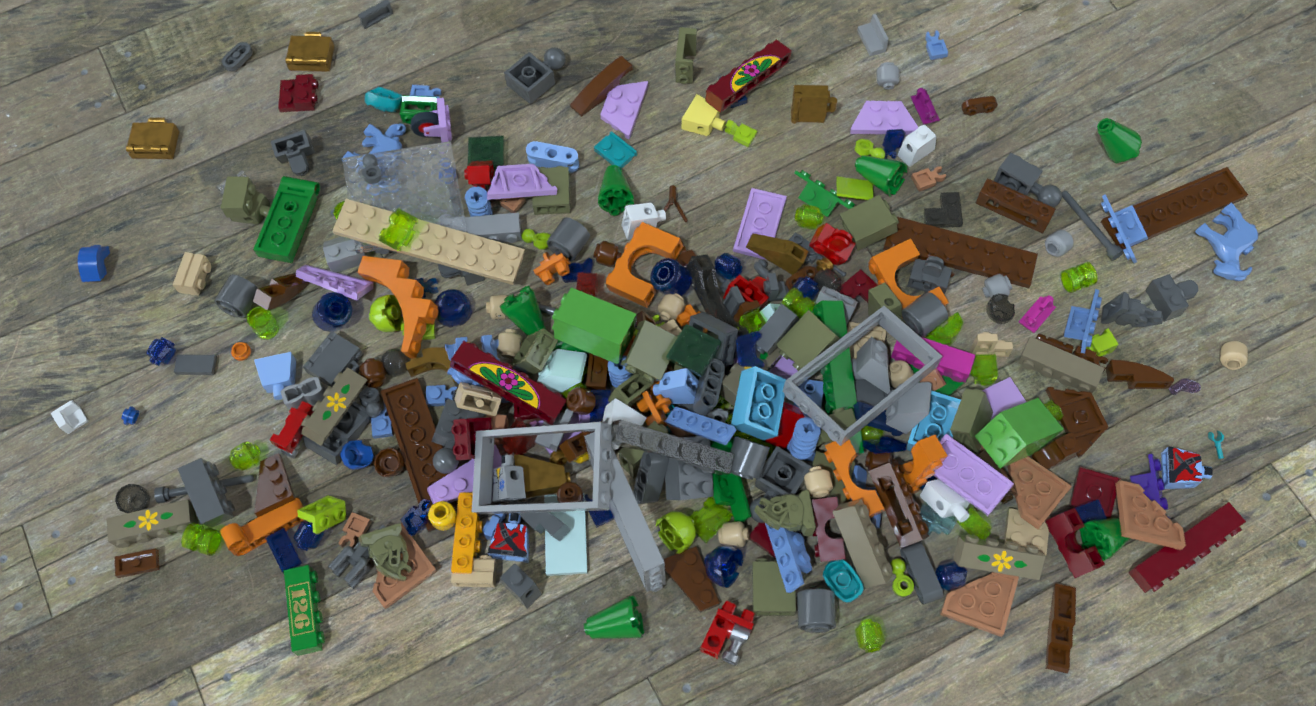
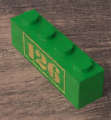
[284,565,325,656]

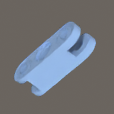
[526,141,579,173]

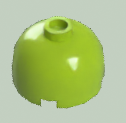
[369,294,404,333]
[656,511,696,554]

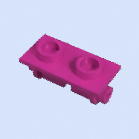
[1019,295,1056,333]

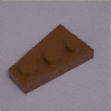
[663,547,720,613]

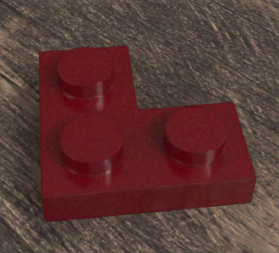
[835,269,878,303]

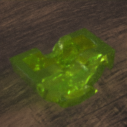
[378,208,418,251]
[925,312,963,346]
[690,497,733,544]

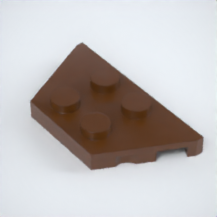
[1045,387,1108,458]

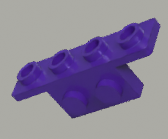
[1130,454,1170,519]

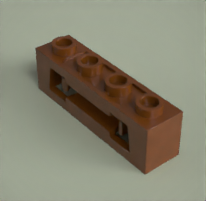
[976,178,1056,234]
[869,460,929,548]

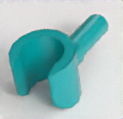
[1208,430,1224,459]

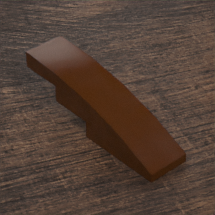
[570,56,633,117]
[1046,583,1076,673]

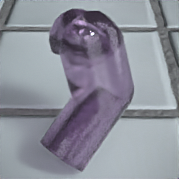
[1169,378,1201,395]

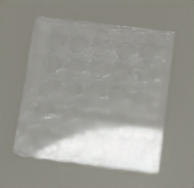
[342,141,468,254]

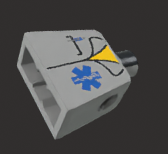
[491,455,525,503]

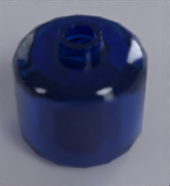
[650,258,692,296]
[312,292,353,332]

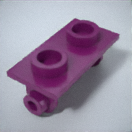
[911,88,940,125]

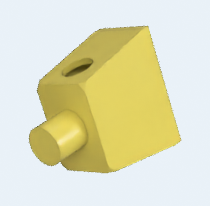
[682,94,726,136]

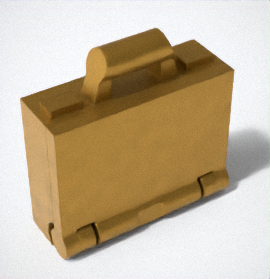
[285,31,335,72]
[791,85,838,124]
[126,117,180,159]

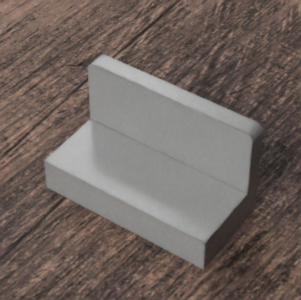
[857,14,889,56]
[535,409,573,452]

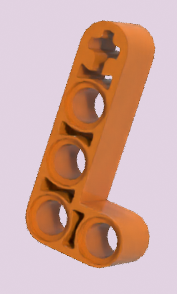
[220,498,304,556]

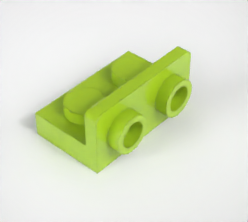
[297,495,346,534]

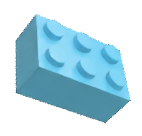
[731,366,786,440]
[907,391,961,451]

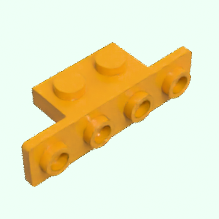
[451,493,483,574]

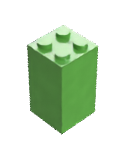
[552,288,636,365]
[975,398,1064,468]

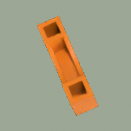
[901,435,948,495]
[824,440,885,518]

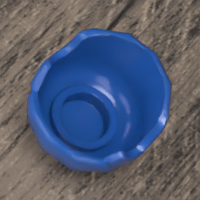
[340,440,374,470]

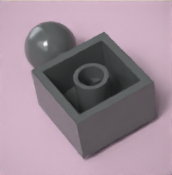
[504,47,566,105]
[994,152,1062,207]
[431,399,484,474]
[750,447,812,523]

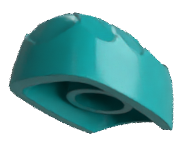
[364,86,402,112]
[823,559,864,603]

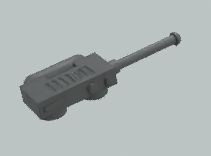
[788,232,846,277]

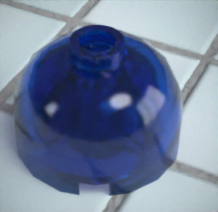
[434,289,472,327]
[704,545,743,588]

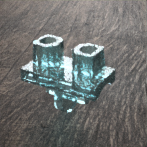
[920,503,956,536]

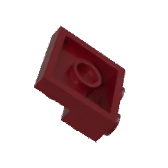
[278,74,319,113]
[451,417,492,460]

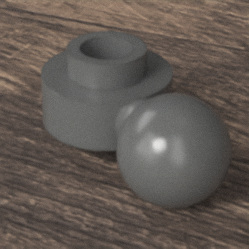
[362,154,382,184]
[359,387,381,417]

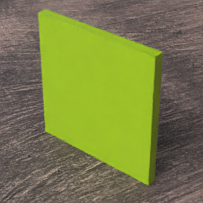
[836,176,873,200]

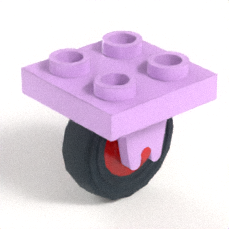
[411,98,452,148]

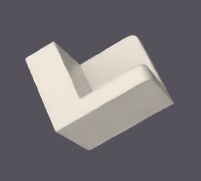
[51,400,88,434]

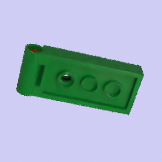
[253,176,320,263]

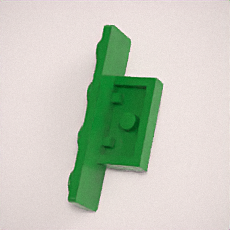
[794,170,855,218]
[712,464,751,522]

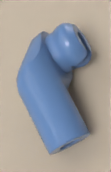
[384,123,406,138]

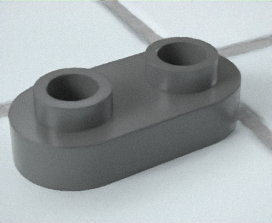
[222,42,252,71]

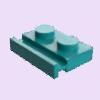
[594,131,637,169]

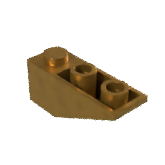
[746,233,809,275]

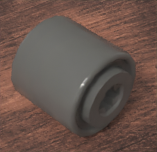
[547,217,590,261]
[214,274,258,318]
[902,292,949,337]
[725,436,770,480]
[797,589,836,633]

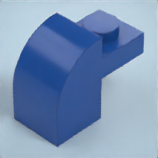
[78,245,110,282]

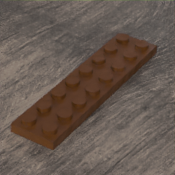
[1101,167,1248,250]
[883,216,1038,288]
[381,378,458,532]

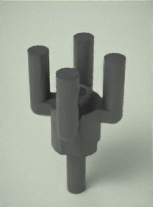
[328,524,386,589]

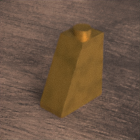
[514,454,571,498]

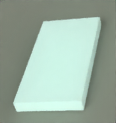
[544,493,588,576]

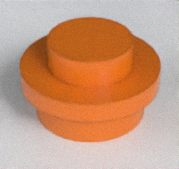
[231,342,251,361]

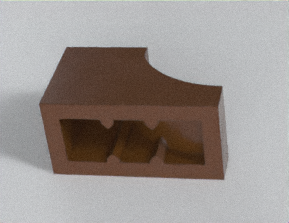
[1031,432,1083,470]

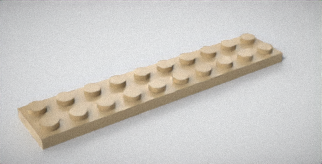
[333,199,525,285]

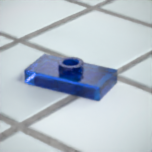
[589,390,611,423]
[863,436,907,454]
[1058,499,1107,524]
[265,528,303,574]

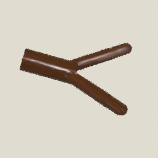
[663,185,688,222]

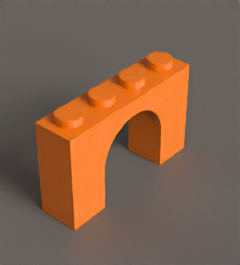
[605,222,683,308]
[868,239,949,319]

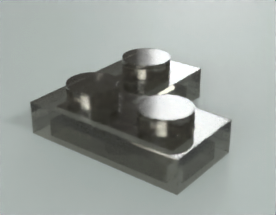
[923,192,963,228]

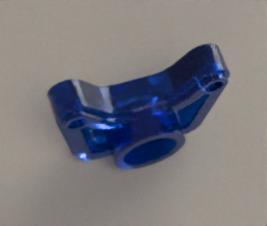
[561,258,593,283]
[736,331,765,368]

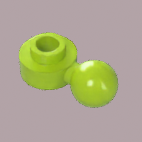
[855,139,885,158]
[521,229,551,249]
[890,558,914,597]

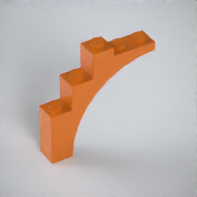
[357,256,439,359]

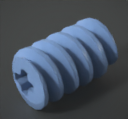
[465,187,493,217]
[608,355,633,388]
[789,417,821,460]

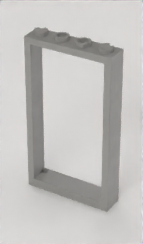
[782,306,943,446]
[472,422,613,514]
[584,432,666,592]

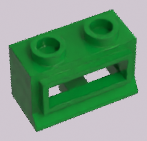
[400,95,438,124]

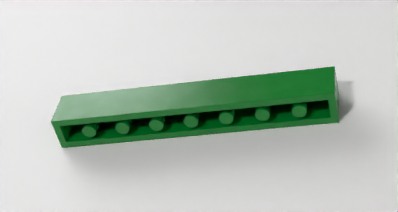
[813,300,864,456]

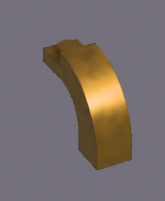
[405,347,459,387]

